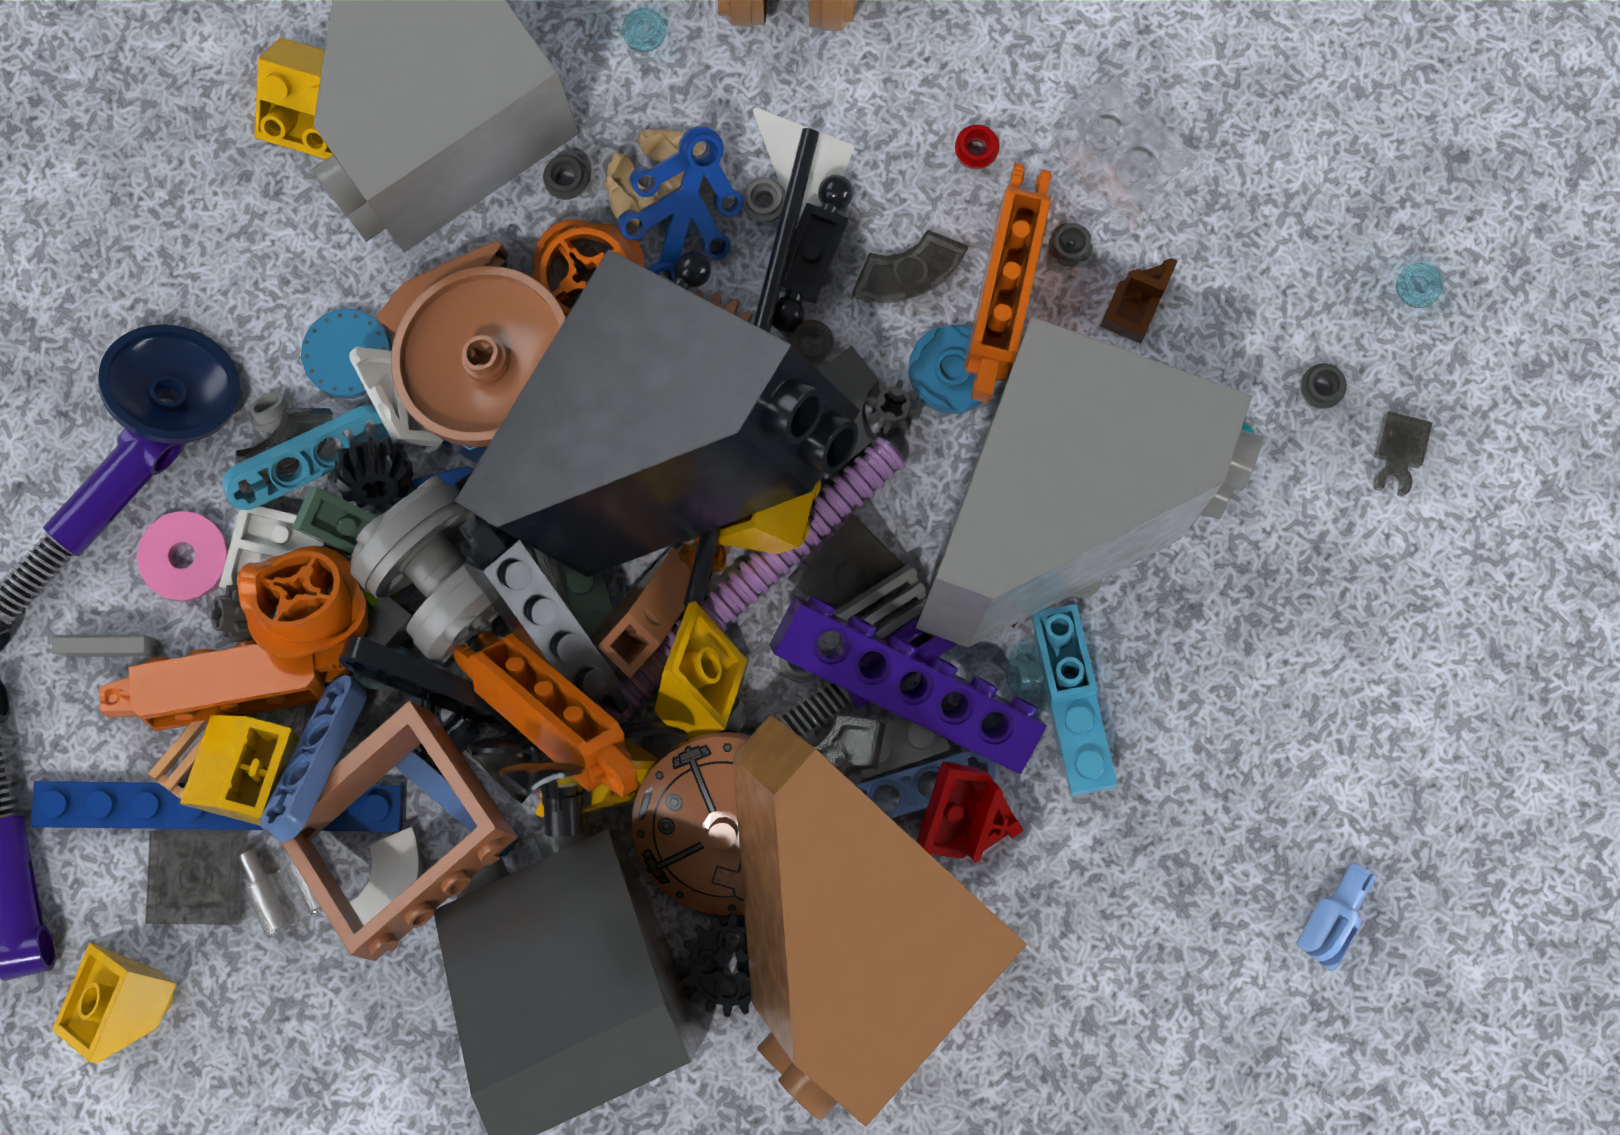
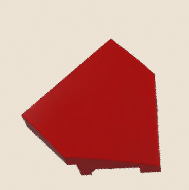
[916,761,1024,863]

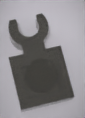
[1373,411,1433,497]

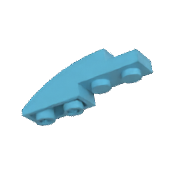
[1031,604,1118,797]

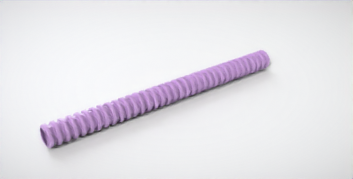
[526,437,906,796]

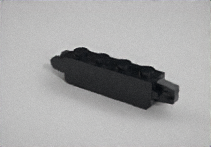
[458,515,629,714]

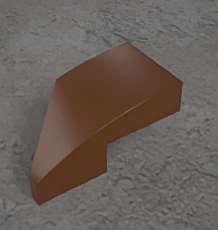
[1100,258,1177,344]

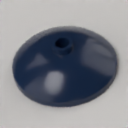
[98,324,240,444]

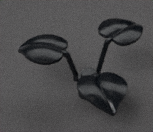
[469,721,688,837]

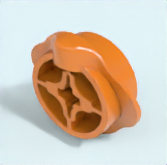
[531,220,644,316]
[237,546,369,658]

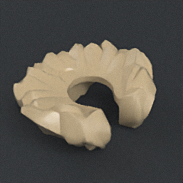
[605,128,706,228]

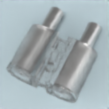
[239,848,323,940]

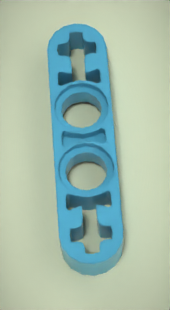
[222,404,391,510]

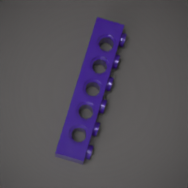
[769,595,1047,774]

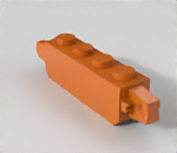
[963,163,1052,403]
[453,630,638,798]
[99,641,357,731]

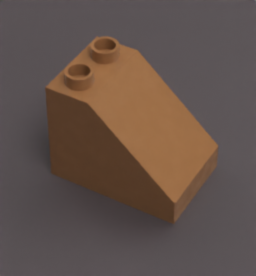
[733,714,1027,1127]

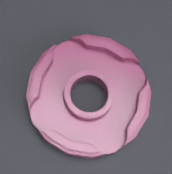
[136,511,229,602]

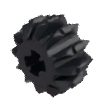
[333,435,413,510]

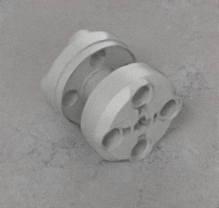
[350,475,504,668]

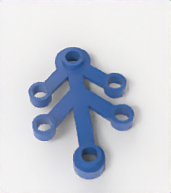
[617,126,743,281]

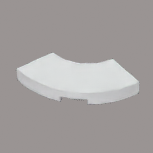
[349,826,422,925]

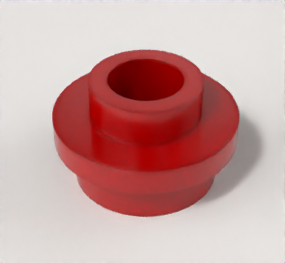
[955,125,999,170]

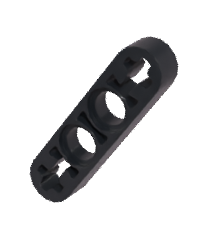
[338,636,511,729]

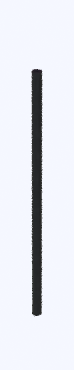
[683,128,819,607]

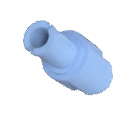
[1296,863,1377,971]

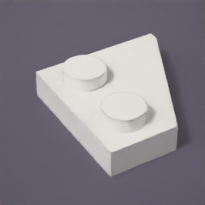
[349,347,443,447]
[219,506,328,589]

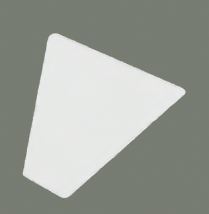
[753,108,854,217]

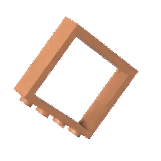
[281,700,518,961]

